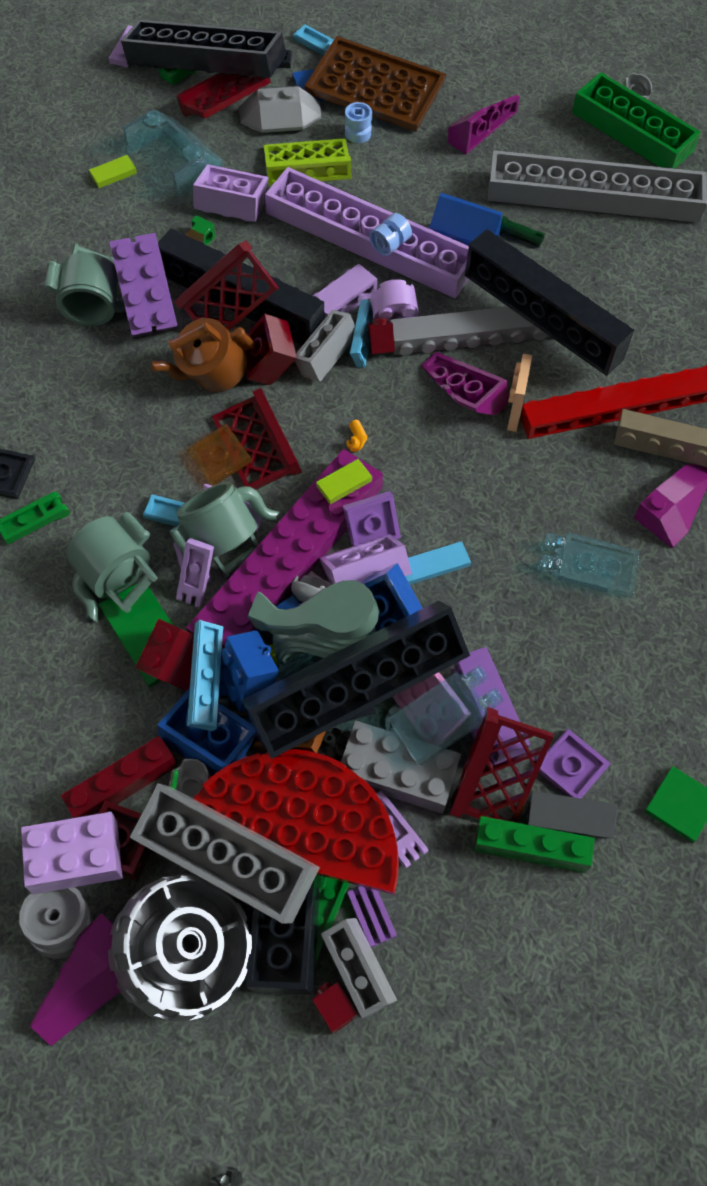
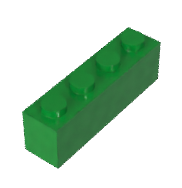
[473,816,595,873]

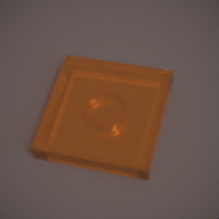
[187,424,252,486]

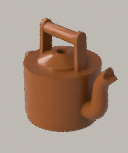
[151,318,255,392]

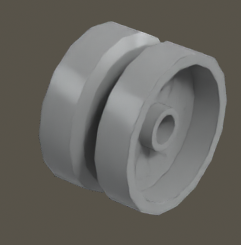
[19,887,93,959]

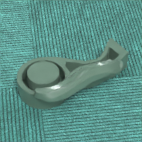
[248,580,379,664]

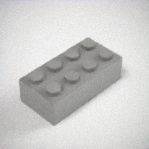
[341,720,461,814]

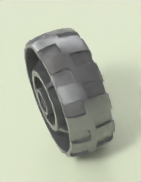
[108,875,252,1021]

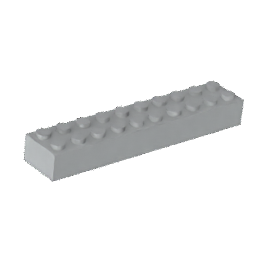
[487,150,707,223]

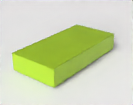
[89,155,137,188]
[316,459,372,505]

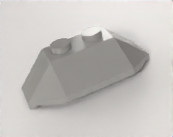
[239,86,321,133]

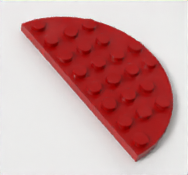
[193,749,399,895]

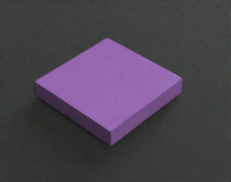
[343,491,401,547]
[538,729,611,798]

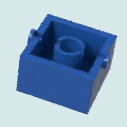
[220,630,279,712]

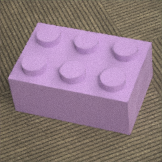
[21,812,123,894]

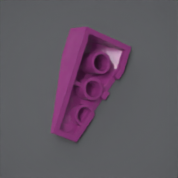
[447,95,520,155]
[422,352,510,416]
[634,463,707,548]
[30,913,120,1046]

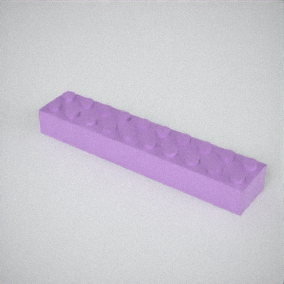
[265,167,469,298]

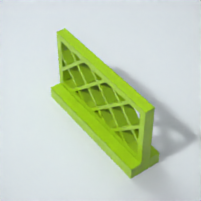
[264,138,352,186]

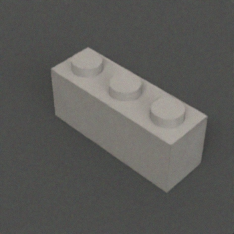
[295,310,355,382]
[321,918,397,1019]

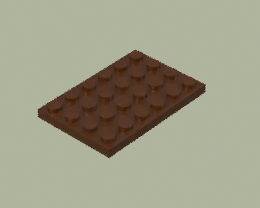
[304,36,446,132]

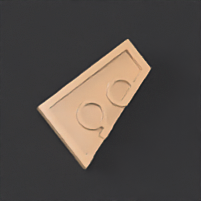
[507,354,532,432]

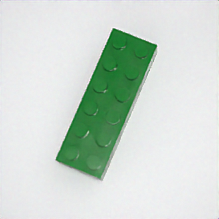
[572,72,701,169]

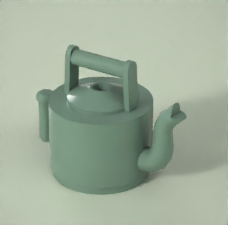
[45,243,126,326]
[170,482,279,579]
[66,512,158,622]

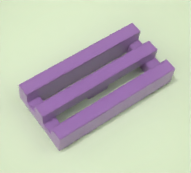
[347,886,397,948]

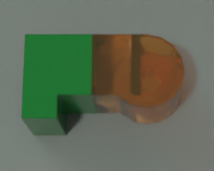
[185,215,216,246]

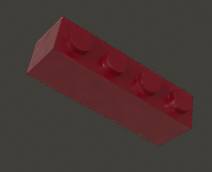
[60,735,177,818]

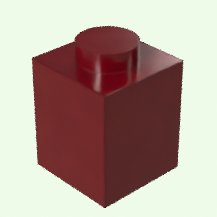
[367,318,395,354]
[312,982,358,1035]

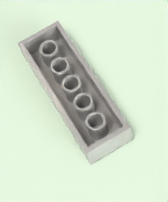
[130,783,320,924]

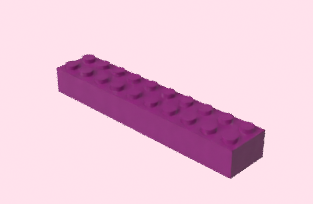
[186,449,383,662]

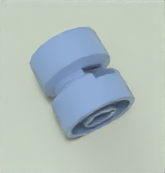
[345,102,372,143]
[369,213,412,256]

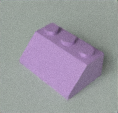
[193,164,268,222]
[320,534,412,584]

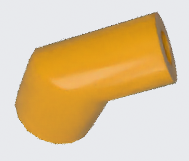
[346,420,367,452]

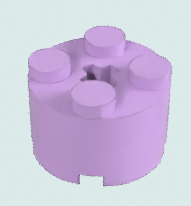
[370,280,419,321]

